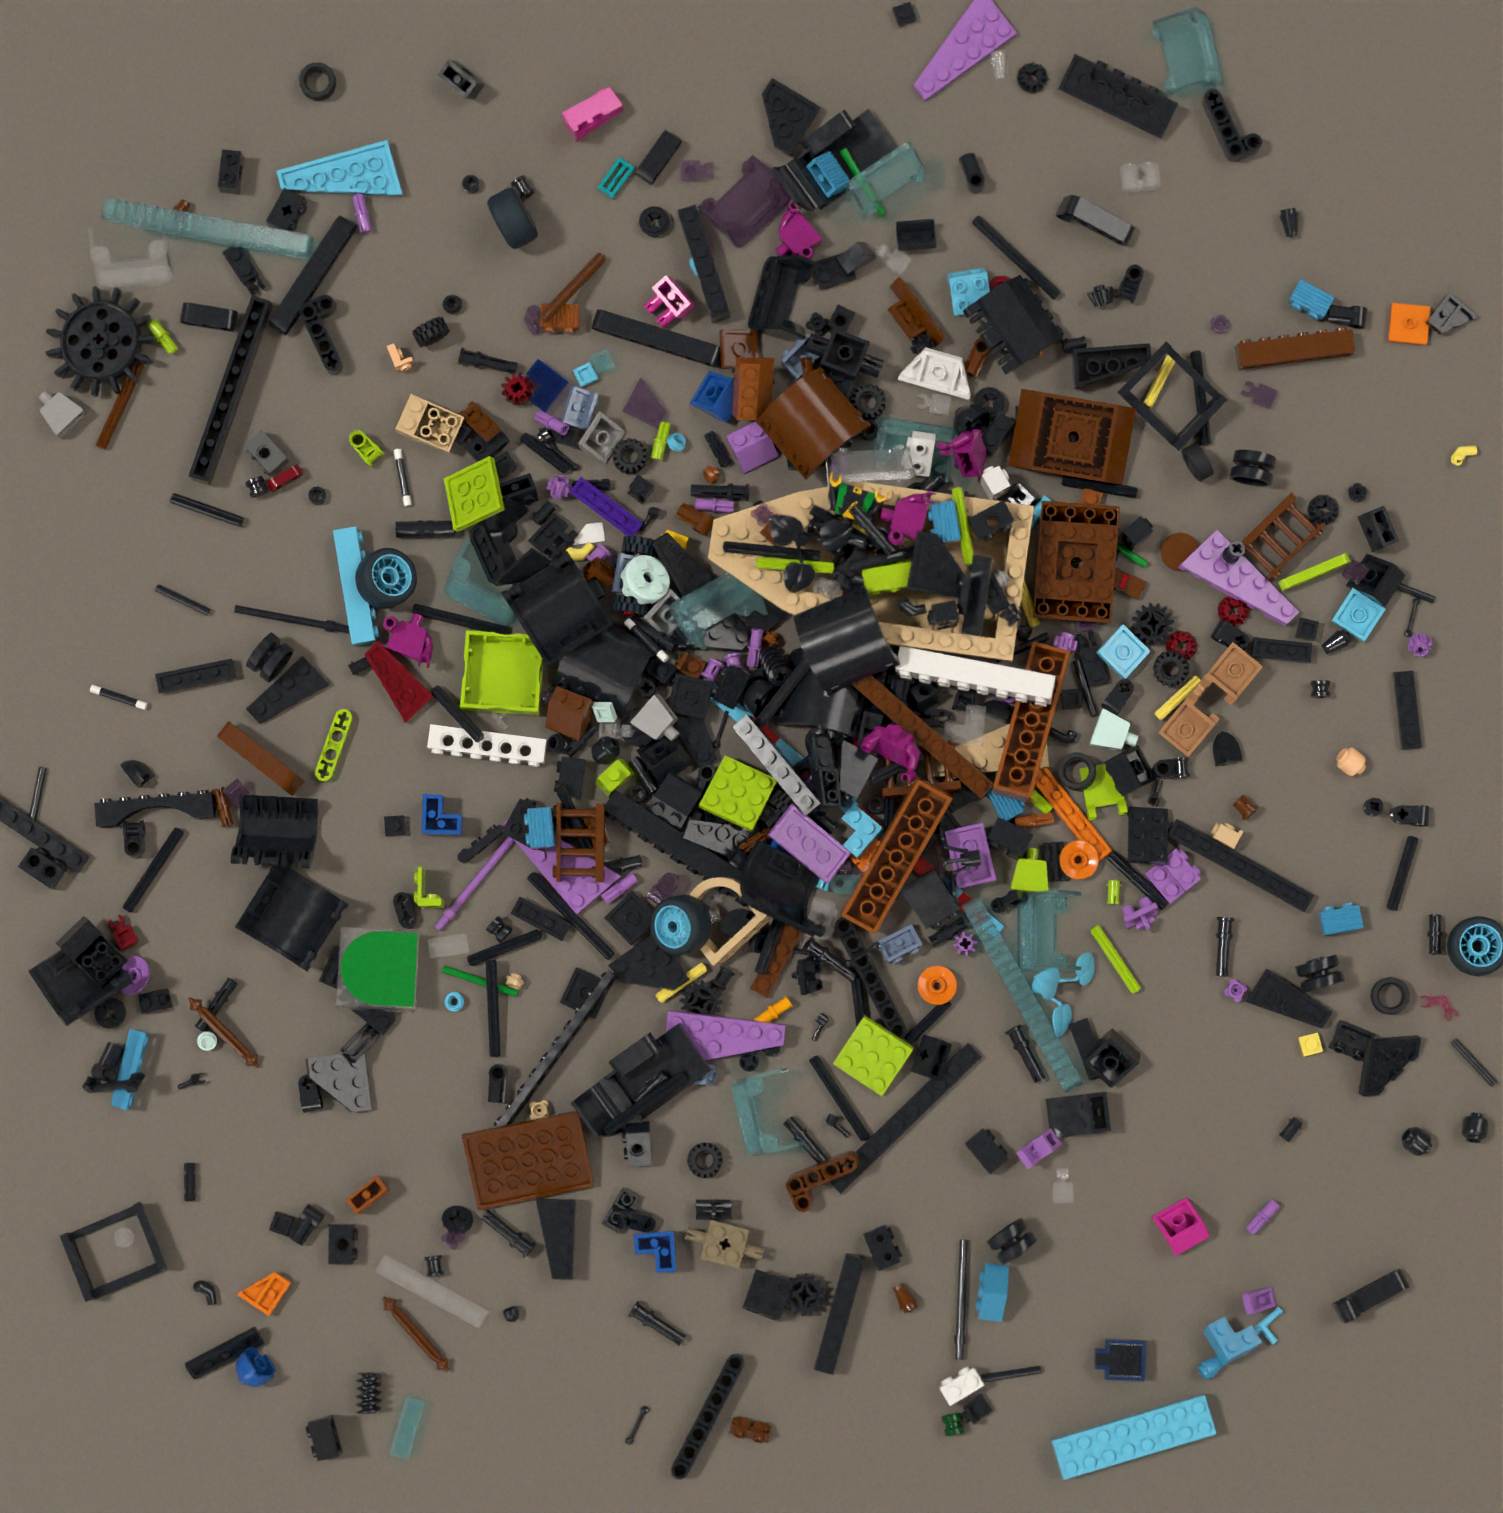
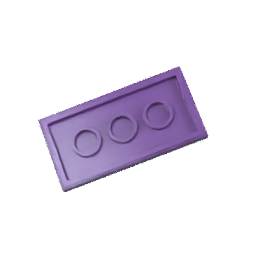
[768,804,851,884]

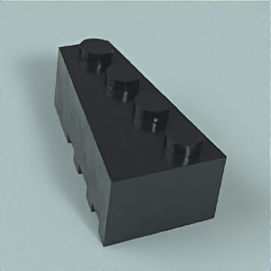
[1071,343,1151,389]

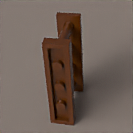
[1241,492,1324,581]
[877,740,961,800]
[552,803,605,882]

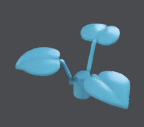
[1032,952,1095,1038]

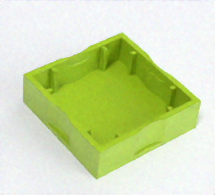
[460,630,544,716]

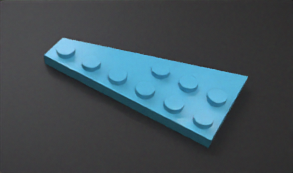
[276,140,403,196]

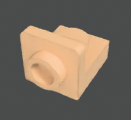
[387,343,414,372]

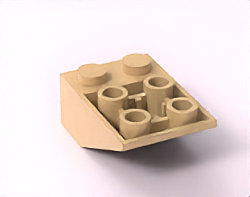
[395,394,464,453]

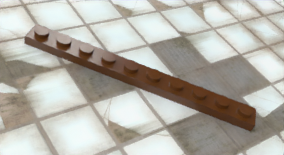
[852,675,994,799]

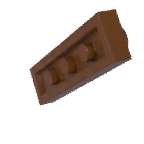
[750,924,802,998]

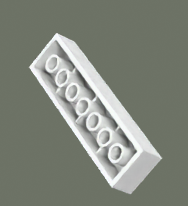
[895,646,1056,706]

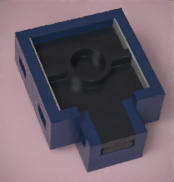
[1094,1339,1146,1381]

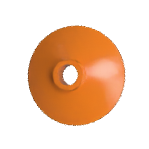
[1059,840,1099,879]
[918,966,957,1005]

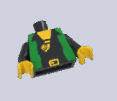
[828,472,889,525]

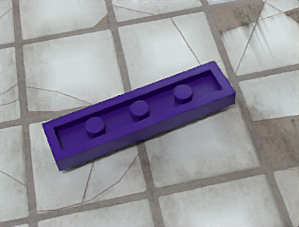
[570,477,643,536]

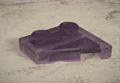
[623,378,666,429]

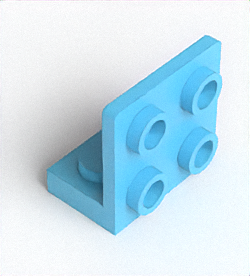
[946,267,990,316]

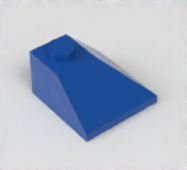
[690,371,734,423]

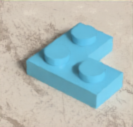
[842,804,884,859]

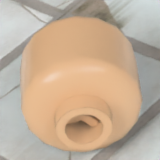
[1336,747,1366,776]

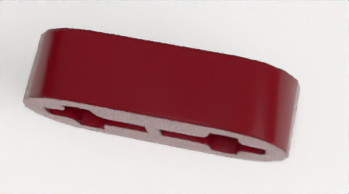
[267,465,304,492]

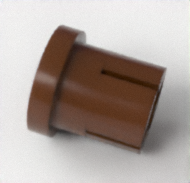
[1233,795,1259,821]

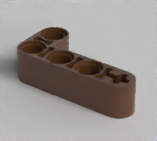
[786,1150,860,1212]

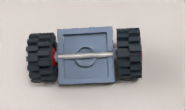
[612,535,657,617]

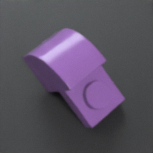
[1017,1128,1062,1169]

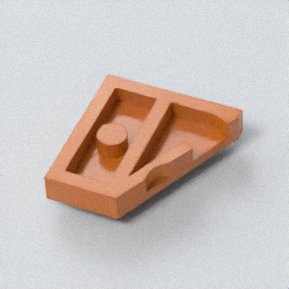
[237,1272,292,1316]

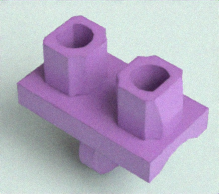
[1122,897,1159,931]

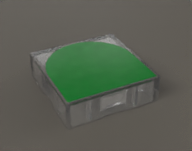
[336,927,420,1013]

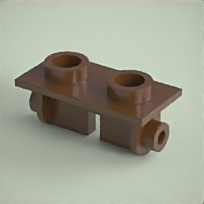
[729,1416,772,1443]

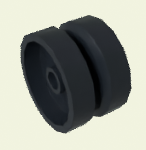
[1229,449,1276,487]
[246,632,294,683]
[1295,954,1345,993]
[986,1217,1038,1265]

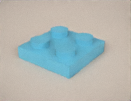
[1331,588,1386,642]
[1096,624,1150,679]

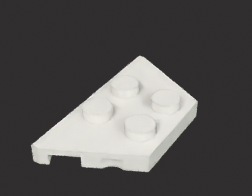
[898,347,971,400]

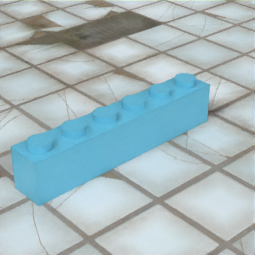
[333,526,379,647]

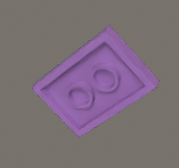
[944,823,996,889]

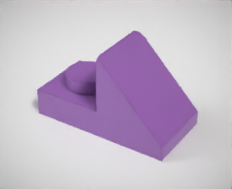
[1242,1287,1276,1315]

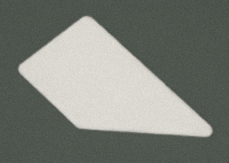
[573,522,605,545]

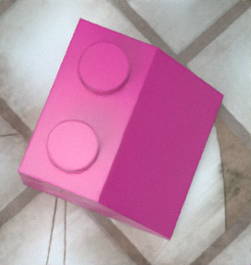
[1152,1198,1210,1256]

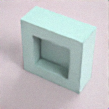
[592,702,617,722]

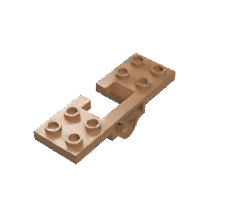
[1158,642,1263,757]

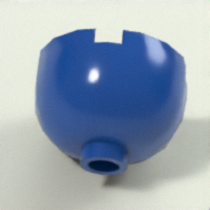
[236,1347,276,1388]

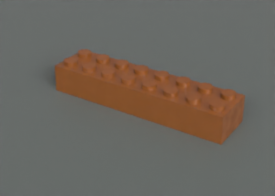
[992,642,1071,803]
[840,776,953,934]

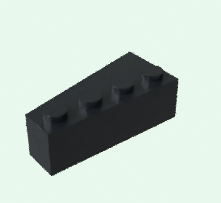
[536,1198,576,1280]

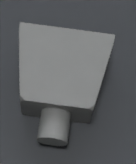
[39,390,87,439]
[630,694,680,742]

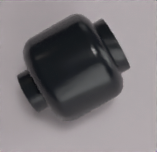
[591,736,620,765]
[1462,1113,1489,1143]
[1401,1127,1432,1156]

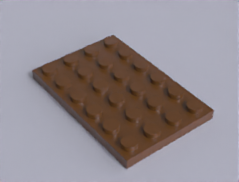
[462,1111,594,1210]

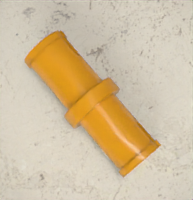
[754,996,793,1022]

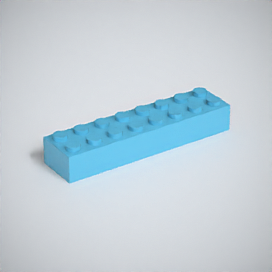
[1050,1394,1216,1480]

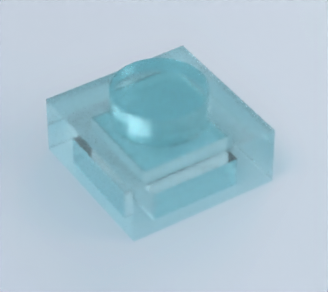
[590,349,614,375]

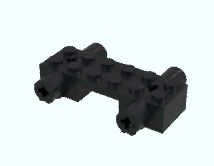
[805,328,884,449]

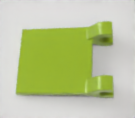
[1079,764,1128,821]

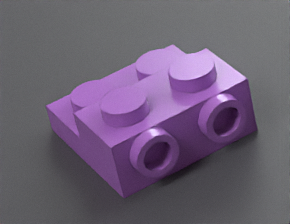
[1144,849,1201,904]

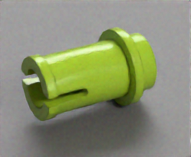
[1106,880,1122,904]

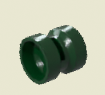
[941,1412,964,1437]

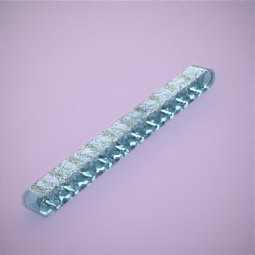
[101,198,314,259]
[961,896,1083,1093]

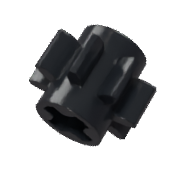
[910,334,935,356]

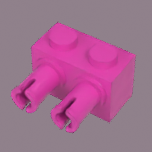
[644,275,696,328]

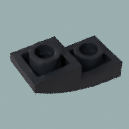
[602,1187,640,1234]

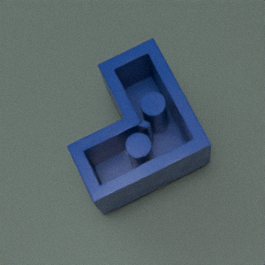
[421,794,463,836]
[634,1231,677,1273]

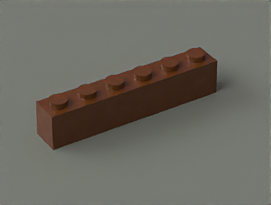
[1235,327,1356,370]

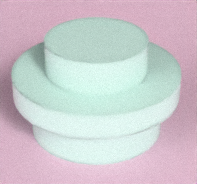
[197,1031,217,1051]

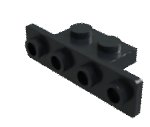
[957,555,993,636]

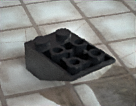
[55,916,128,988]
[1046,1092,1111,1137]

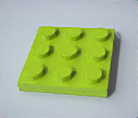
[443,456,505,532]
[699,755,777,832]
[833,1015,914,1096]

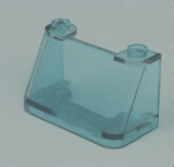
[1152,7,1222,96]

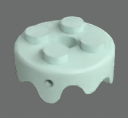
[621,555,670,605]

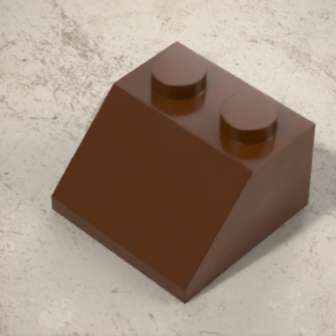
[545,686,594,741]

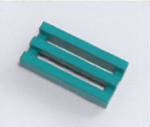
[597,157,635,200]

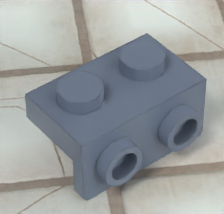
[781,334,820,380]
[561,386,599,430]
[877,924,923,964]

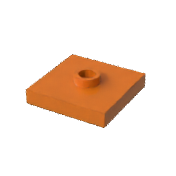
[1388,303,1431,346]

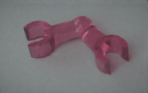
[1419,995,1458,1021]

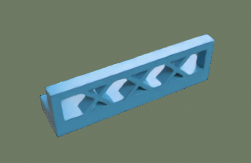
[110,1029,150,1110]

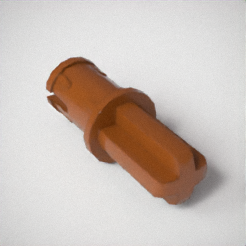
[1014,812,1054,828]

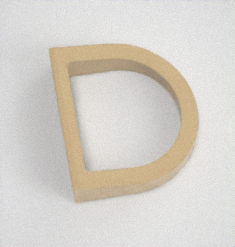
[690,877,772,966]

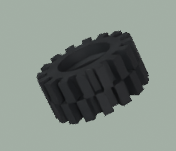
[412,317,450,347]
[851,384,886,420]
[612,438,647,475]
[1153,650,1189,687]
[768,789,801,815]
[687,1142,723,1178]

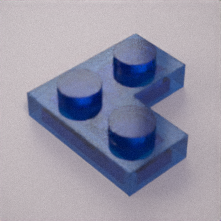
[526,359,569,413]

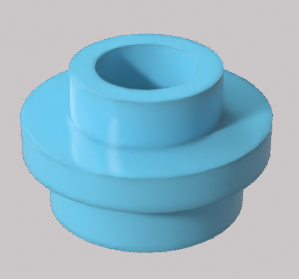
[667,433,686,451]
[444,992,464,1012]

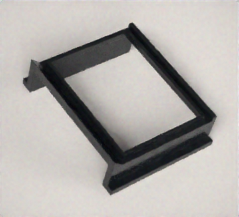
[1118,341,1227,451]
[60,1202,167,1302]

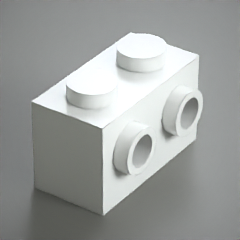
[903,431,936,477]
[980,466,1010,500]
[939,1366,984,1406]

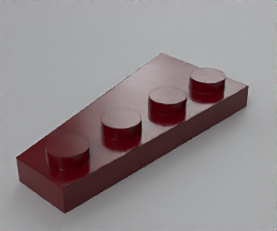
[364,641,433,723]

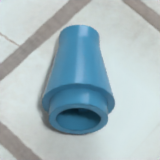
[1197,1356,1223,1381]

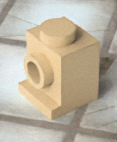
[1211,823,1243,850]

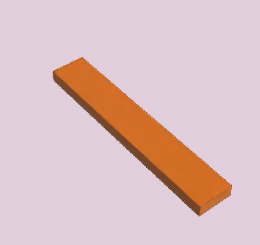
[1035,768,1112,861]

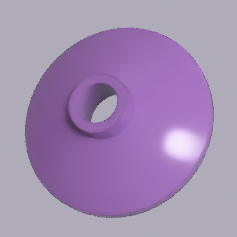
[121,956,150,995]

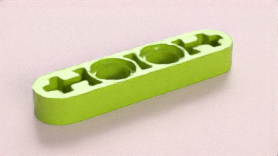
[1278,553,1351,591]
[315,709,353,782]

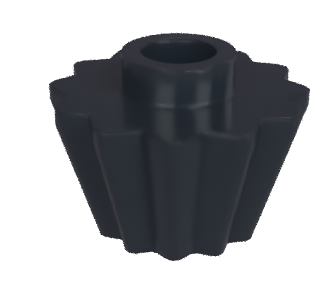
[1087,284,1113,307]

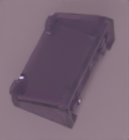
[698,155,791,248]

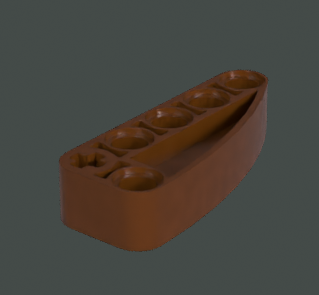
[217,721,304,796]

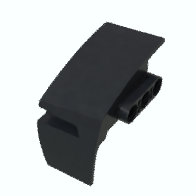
[771,109,901,211]
[571,1023,711,1138]

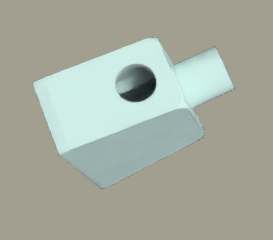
[1089,709,1138,751]

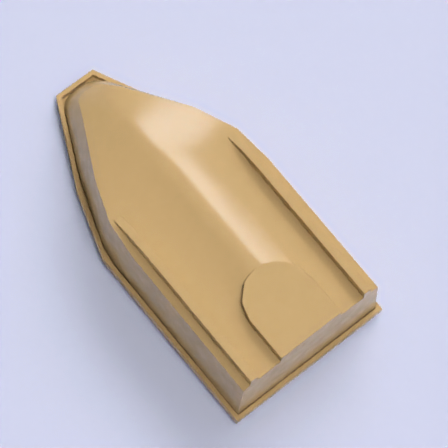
[708,481,1034,662]

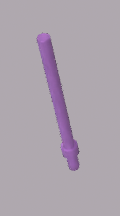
[434,837,515,931]

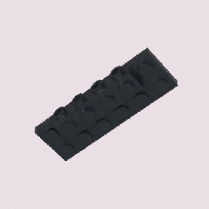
[1058,54,1179,139]

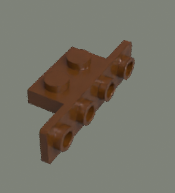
[888,277,945,347]

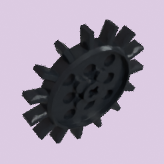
[45,286,157,397]

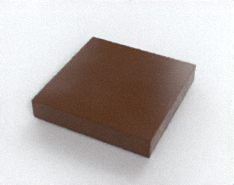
[719,329,759,369]

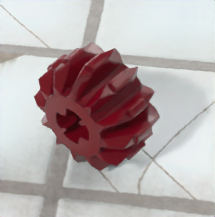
[501,373,534,406]

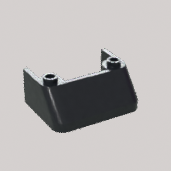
[748,255,825,340]
[469,496,552,586]

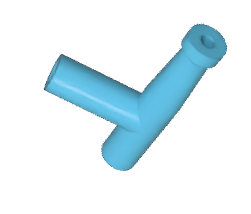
[1253,1307,1283,1345]

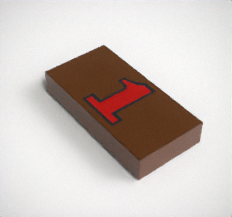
[1114,567,1146,600]

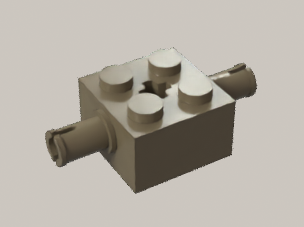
[685,1220,765,1269]

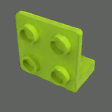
[414,867,445,909]

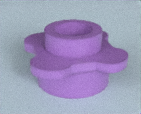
[1224,979,1247,1002]

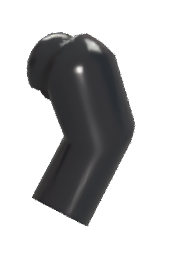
[193,1280,217,1305]

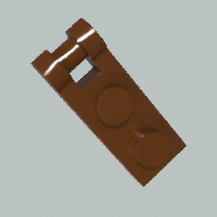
[458,401,501,443]

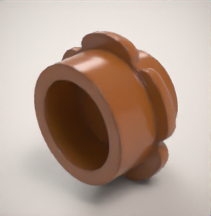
[702,465,720,484]
[762,631,779,647]

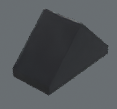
[836,242,877,276]

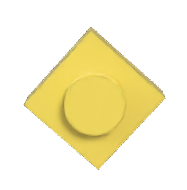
[1298,1033,1323,1057]

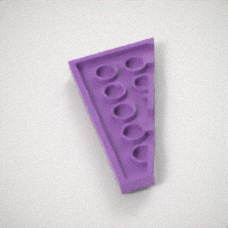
[913,0,1017,101]
[1178,530,1299,627]
[502,820,622,914]
[666,1010,786,1060]

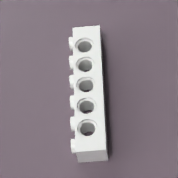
[427,724,548,767]

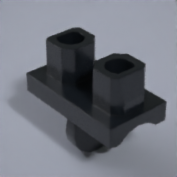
[759,805,782,828]
[791,956,823,995]
[696,1199,732,1220]

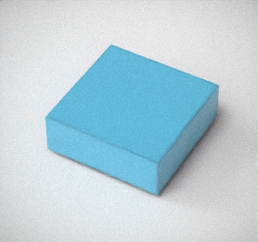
[573,362,598,388]

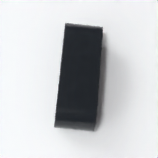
[635,130,682,185]
[180,302,238,332]

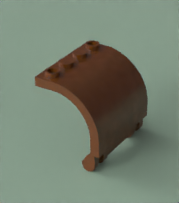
[756,367,872,480]

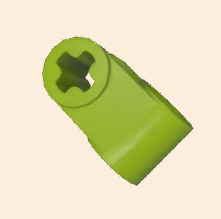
[349,430,384,467]

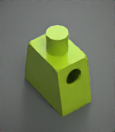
[595,759,635,798]
[1010,848,1049,894]

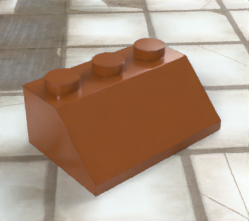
[732,357,774,420]

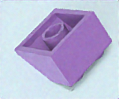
[727,421,779,474]

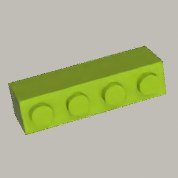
[861,559,911,595]

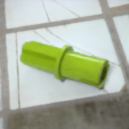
[147,319,178,355]
[650,422,671,461]

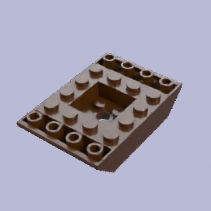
[1008,389,1136,485]
[1033,501,1120,623]

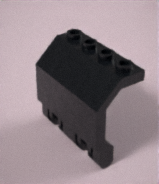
[963,275,1064,375]
[231,794,319,868]

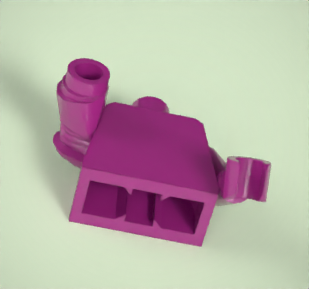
[775,200,822,260]
[937,429,986,477]
[880,491,936,545]
[383,613,434,668]
[860,724,920,783]

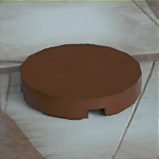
[1161,532,1199,571]

